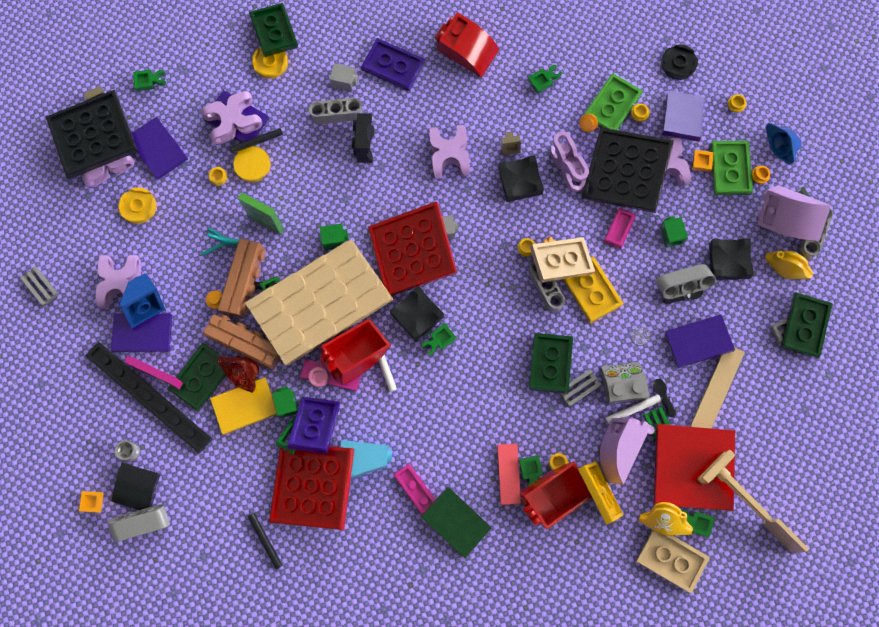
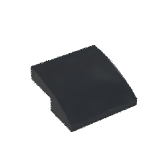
[111,462,161,510]

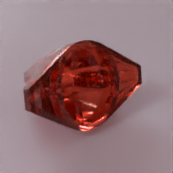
[218,356,259,393]

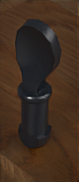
[664,290,703,305]
[653,379,676,417]

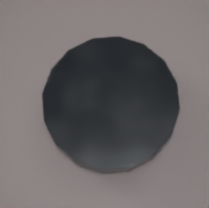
[661,44,698,80]

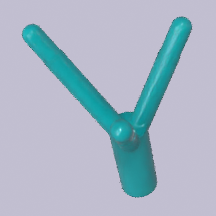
[201,228,239,256]

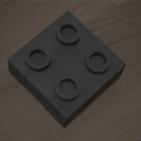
[352,113,375,163]
[498,155,544,202]
[709,238,754,280]
[390,286,444,342]

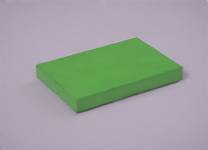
[584,73,643,130]
[710,141,753,195]
[238,193,284,235]

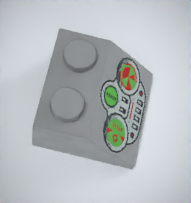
[601,362,649,405]

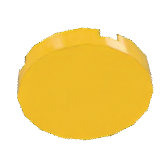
[252,48,288,79]
[233,146,271,183]
[118,187,157,224]

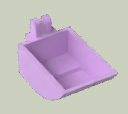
[757,185,831,240]
[600,417,655,485]

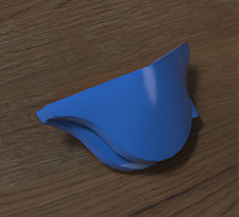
[765,123,802,165]

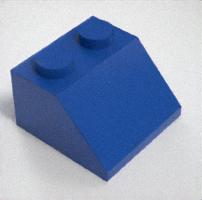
[119,273,166,329]

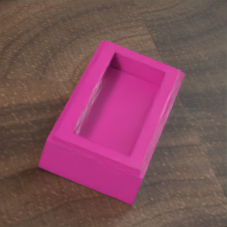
[604,208,636,249]

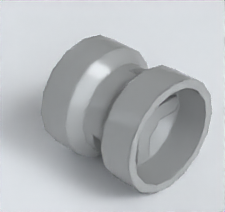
[114,440,140,462]

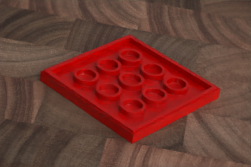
[368,201,458,296]
[653,424,735,511]
[269,446,355,530]

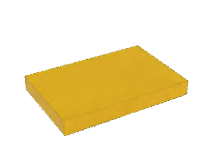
[563,256,624,324]
[210,377,277,435]
[578,461,624,525]

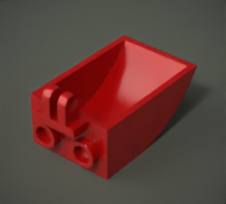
[435,12,499,78]
[319,318,391,385]
[520,461,592,530]

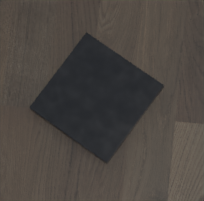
[46,89,139,180]
[582,127,674,213]

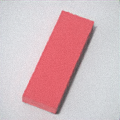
[497,444,521,505]

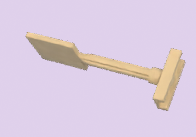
[697,449,809,553]

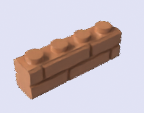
[218,239,266,319]
[203,314,281,370]

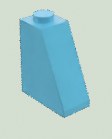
[340,440,393,479]

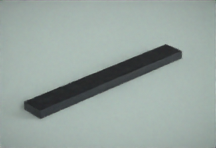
[85,341,213,454]

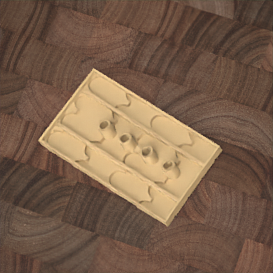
[245,240,394,365]

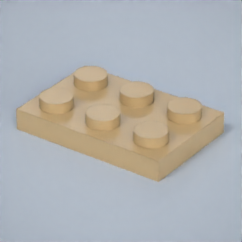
[530,237,595,282]
[636,530,710,594]

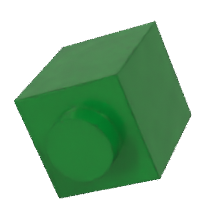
[660,216,688,248]
[320,223,349,250]
[272,387,298,419]

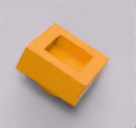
[692,150,713,172]
[79,491,104,513]

